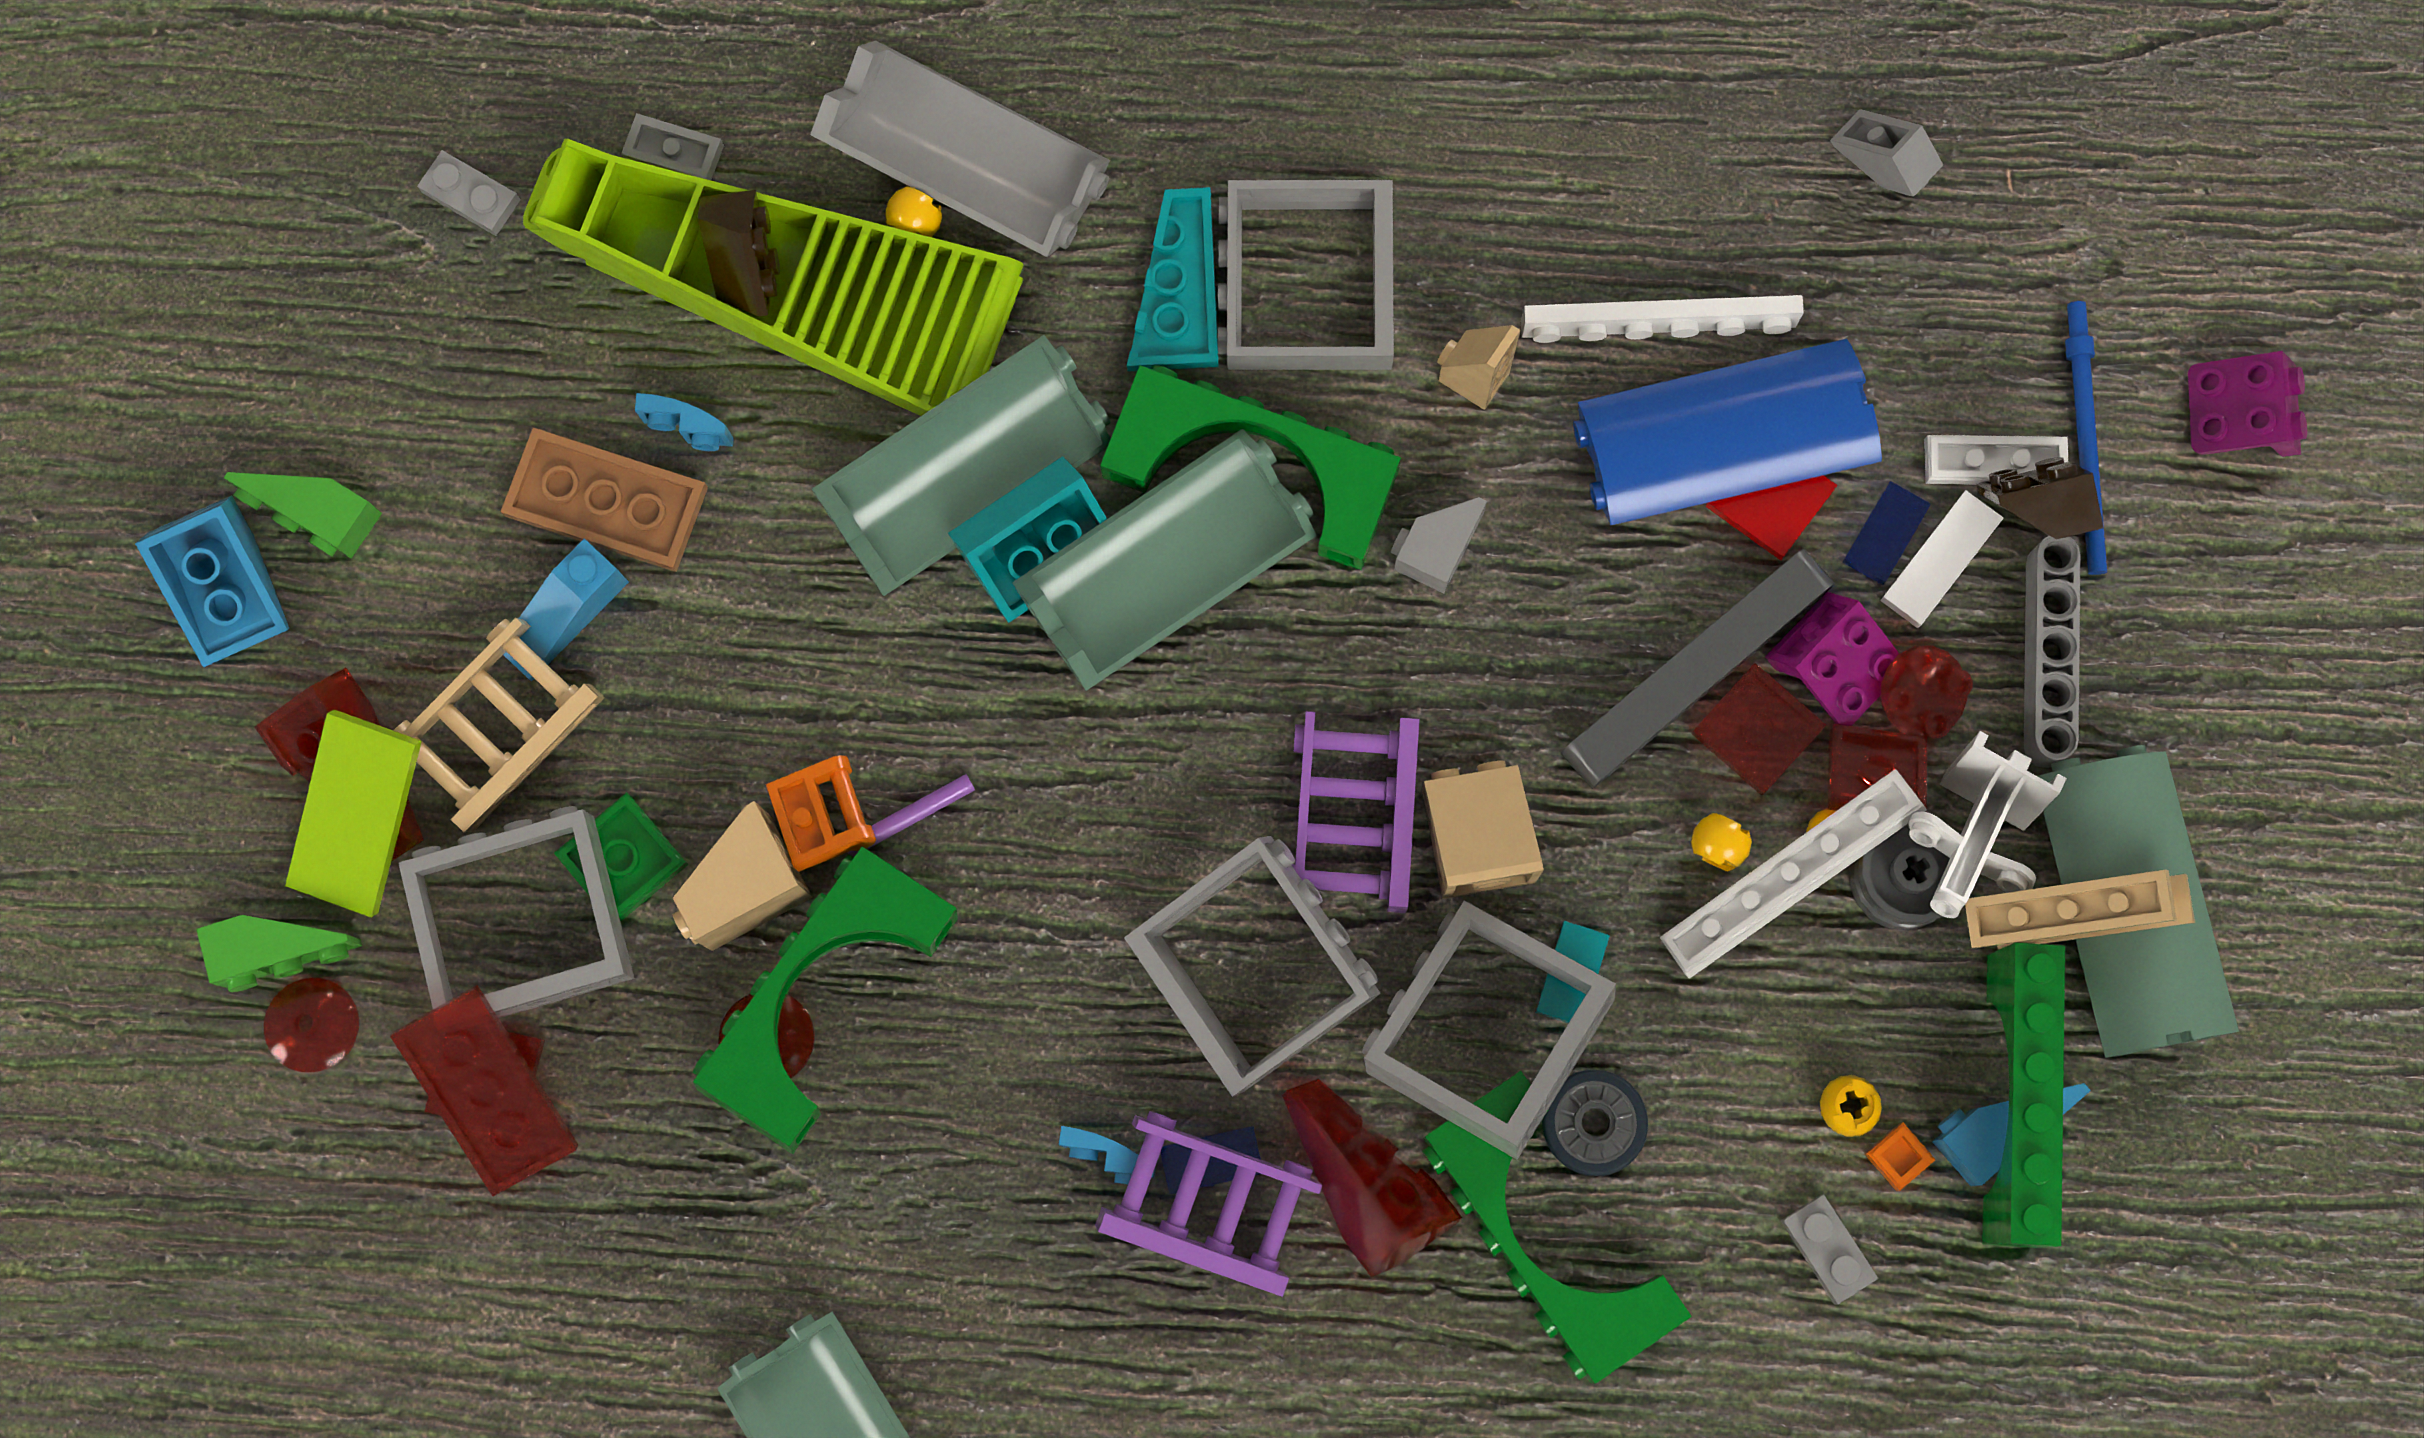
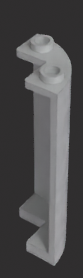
[810,41,1110,257]

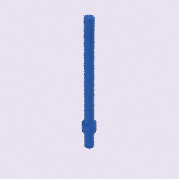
[2065,301,2107,575]

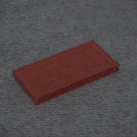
[390,985,578,1196]

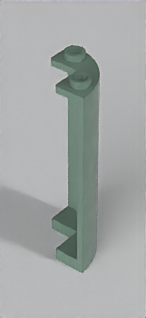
[812,335,1111,596]
[1012,429,1317,691]
[2037,745,2239,1058]
[717,1311,910,1438]

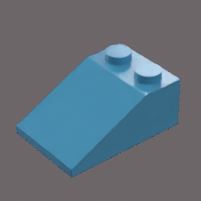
[135,495,289,667]

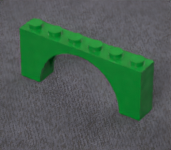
[1100,365,1401,571]
[693,846,958,1154]
[1982,942,2065,1248]
[1422,1071,1692,1384]

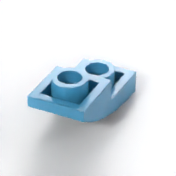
[635,393,734,451]
[1059,1126,1156,1185]

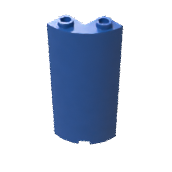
[1573,339,1882,525]

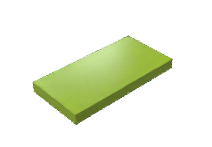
[285,710,422,918]

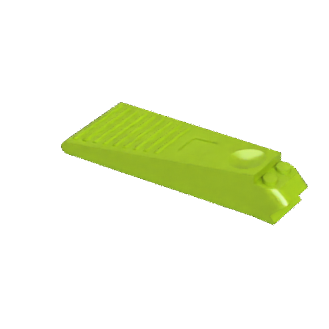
[523,139,1024,416]

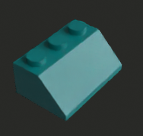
[948,456,1107,623]

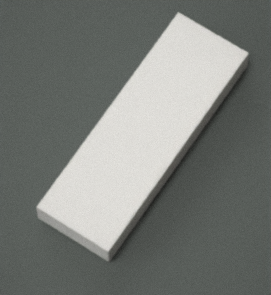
[1924,435,2068,485]
[1880,490,2003,628]

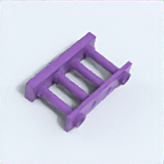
[1284,711,1419,913]
[1095,1111,1322,1297]

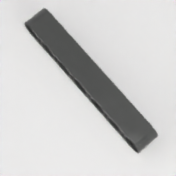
[1561,549,1835,789]

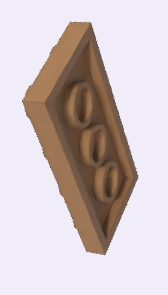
[500,428,708,572]

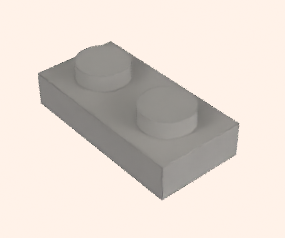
[621,113,724,180]
[417,150,521,236]
[1781,1194,1879,1305]

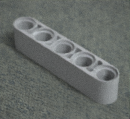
[2024,536,2080,768]

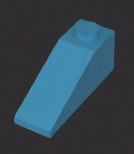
[503,538,629,682]
[1932,1083,2091,1187]

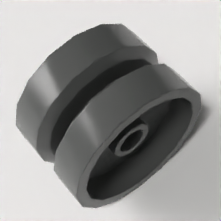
[1849,824,1950,931]

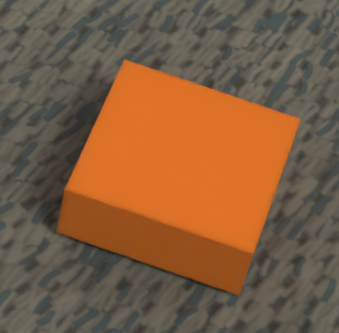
[1864,1122,1936,1192]

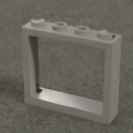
[1218,180,1394,370]
[398,806,635,1032]
[1124,836,1381,1097]
[1362,900,1616,1160]

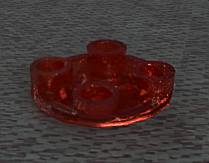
[1881,645,1973,739]

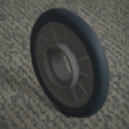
[1542,1070,1648,1176]

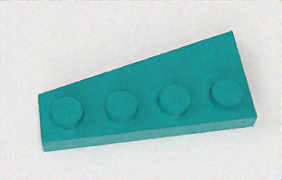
[1127,187,1219,372]

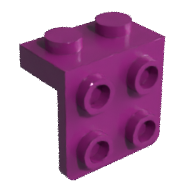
[2188,351,2307,457]

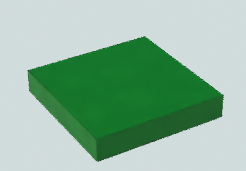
[554,792,689,922]

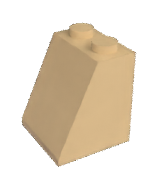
[1422,761,1544,899]
[672,801,813,951]

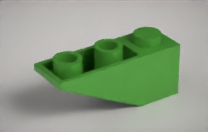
[224,472,382,559]
[196,915,362,992]

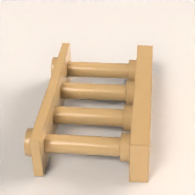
[393,618,605,833]
[1965,870,2195,950]

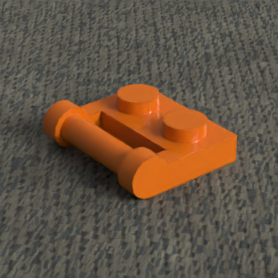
[766,755,876,872]

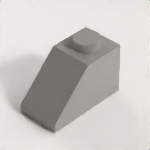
[1830,109,1943,197]
[1391,497,1487,593]

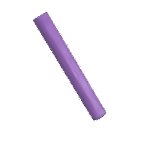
[848,774,975,857]

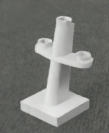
[1908,731,2067,918]

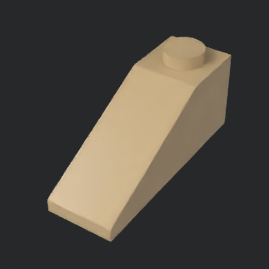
[1437,325,1520,410]

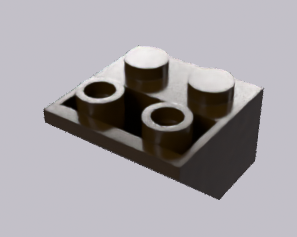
[697,190,780,316]
[1976,457,2104,540]

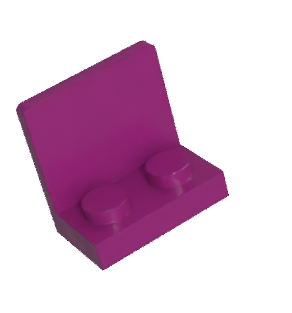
[1765,591,1907,730]

